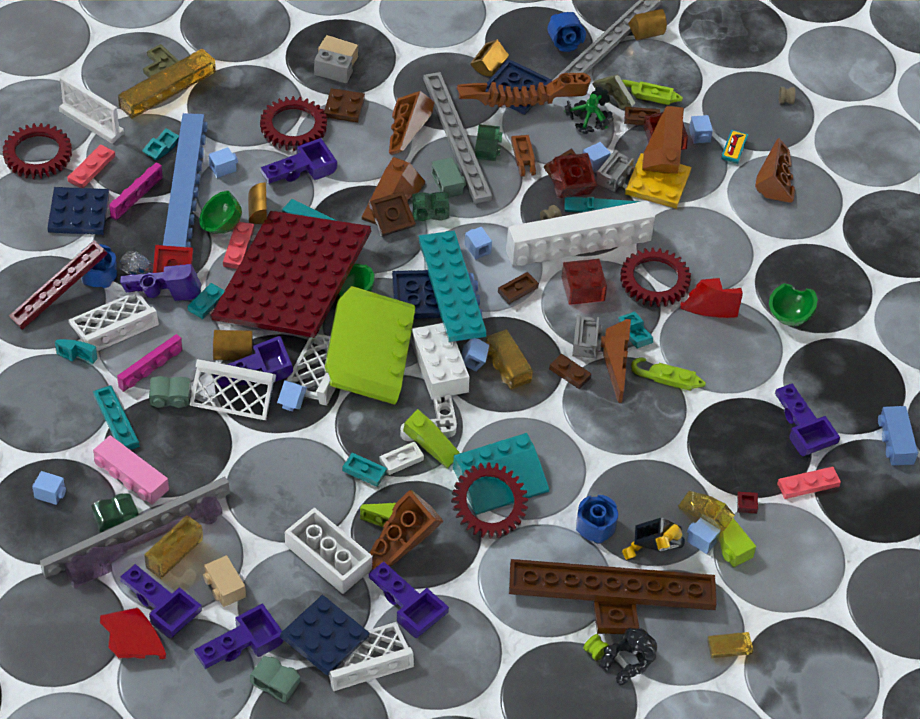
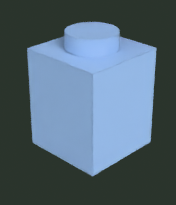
[689,115,713,144]
[582,142,611,173]
[209,147,238,178]
[464,227,492,259]
[461,338,489,371]
[277,380,307,412]
[32,471,66,505]
[687,517,721,554]

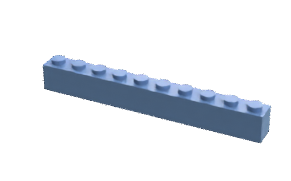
[163,113,208,248]

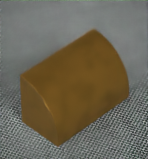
[628,9,667,41]
[470,39,509,76]
[248,182,267,224]
[213,330,253,360]

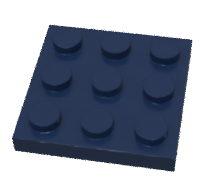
[485,59,552,115]
[47,187,109,235]
[392,270,441,318]
[280,594,370,676]

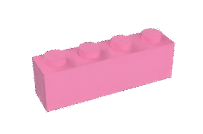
[93,435,169,505]

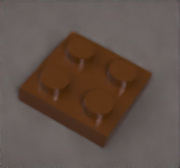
[324,88,365,123]
[369,191,416,236]
[593,601,639,634]

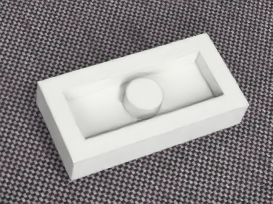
[380,441,424,475]

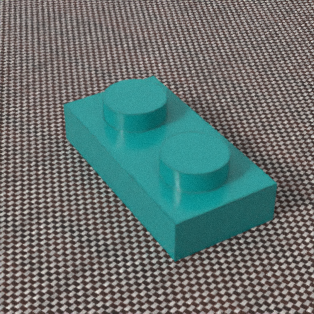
[188,283,225,319]
[342,453,387,487]

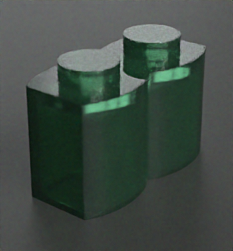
[475,124,503,161]
[412,192,449,221]
[91,493,139,533]

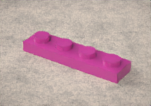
[109,162,163,220]
[117,334,182,392]

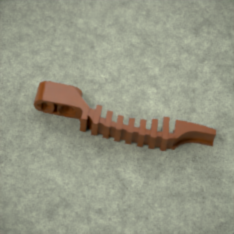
[457,73,591,107]

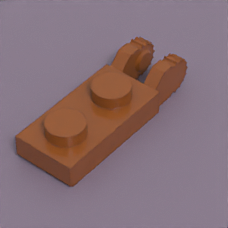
[511,135,536,177]

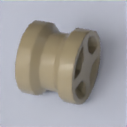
[779,87,795,104]
[540,205,562,220]

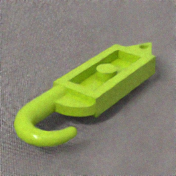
[622,80,683,105]
[631,357,706,391]

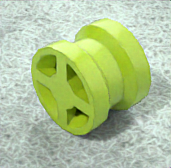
[583,634,610,661]

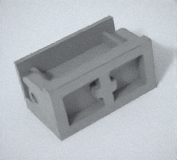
[314,49,353,83]
[596,150,634,192]
[572,315,602,358]

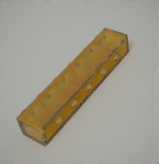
[118,48,216,119]

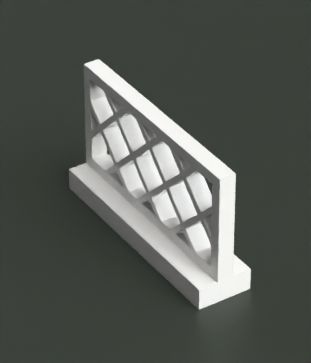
[59,75,124,144]
[69,291,159,351]
[286,334,336,406]
[189,359,276,420]
[328,622,414,691]

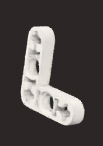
[400,394,457,441]

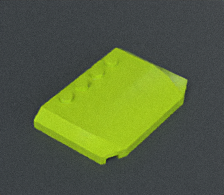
[324,286,415,405]

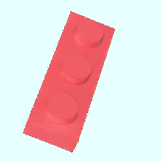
[67,144,115,188]
[223,222,255,269]
[777,467,841,499]

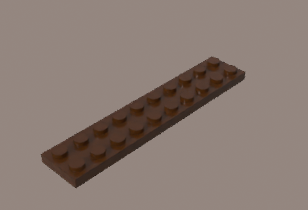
[509,559,717,610]

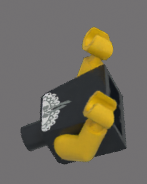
[622,517,685,560]

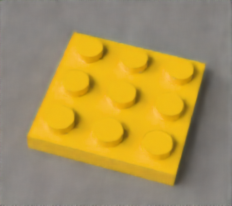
[625,153,692,209]

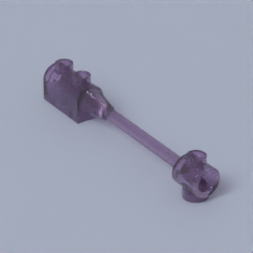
[64,496,223,588]

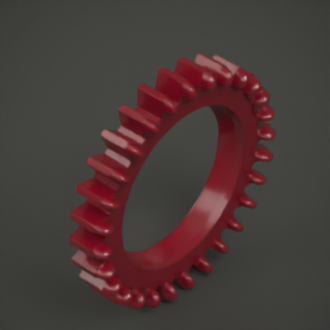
[260,96,327,151]
[2,123,72,179]
[620,247,691,308]
[451,462,528,539]

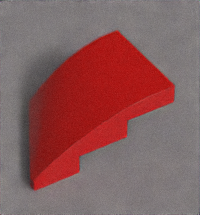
[680,278,743,318]
[100,607,166,659]

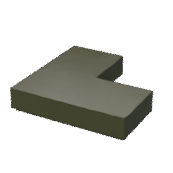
[143,44,182,82]
[592,74,635,109]

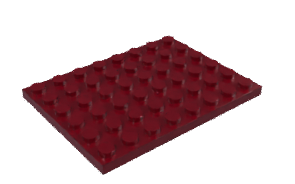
[211,211,372,338]

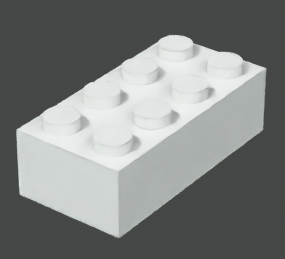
[411,323,469,400]
[285,507,372,594]

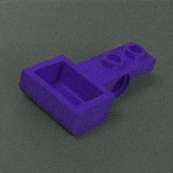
[261,138,337,184]
[120,264,202,301]
[212,336,293,389]
[775,383,840,456]
[369,562,449,638]
[120,564,202,638]
[194,603,284,669]

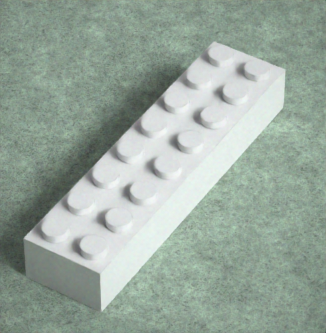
[506,201,655,267]

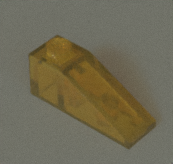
[678,491,735,531]

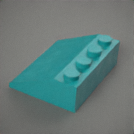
[453,433,550,515]

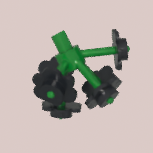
[564,86,614,134]

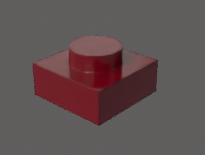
[737,491,758,514]

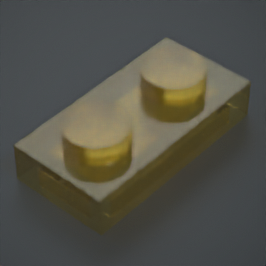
[707,632,753,658]

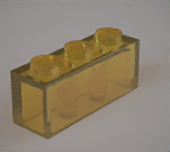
[486,329,533,389]
[144,515,203,579]

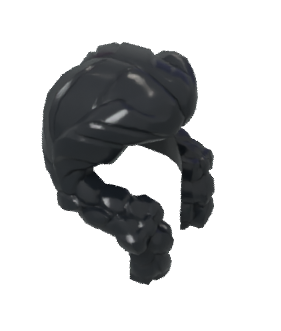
[599,627,657,685]

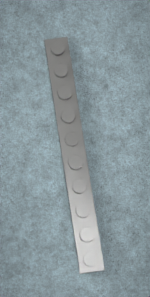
[552,0,663,81]
[424,72,492,204]
[40,477,230,578]

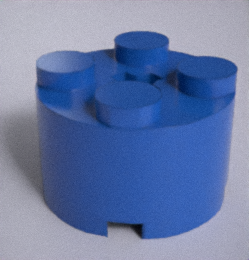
[547,12,586,52]
[81,244,117,288]
[576,495,618,544]

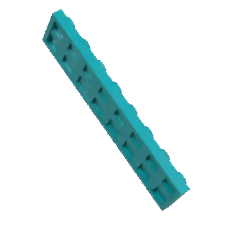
[419,230,486,342]

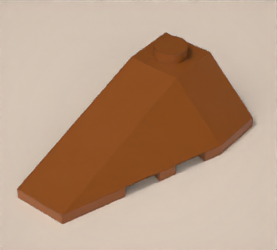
[389,91,435,155]
[642,106,684,174]
[755,138,795,203]
[362,157,425,225]
[600,319,631,403]
[369,490,444,570]

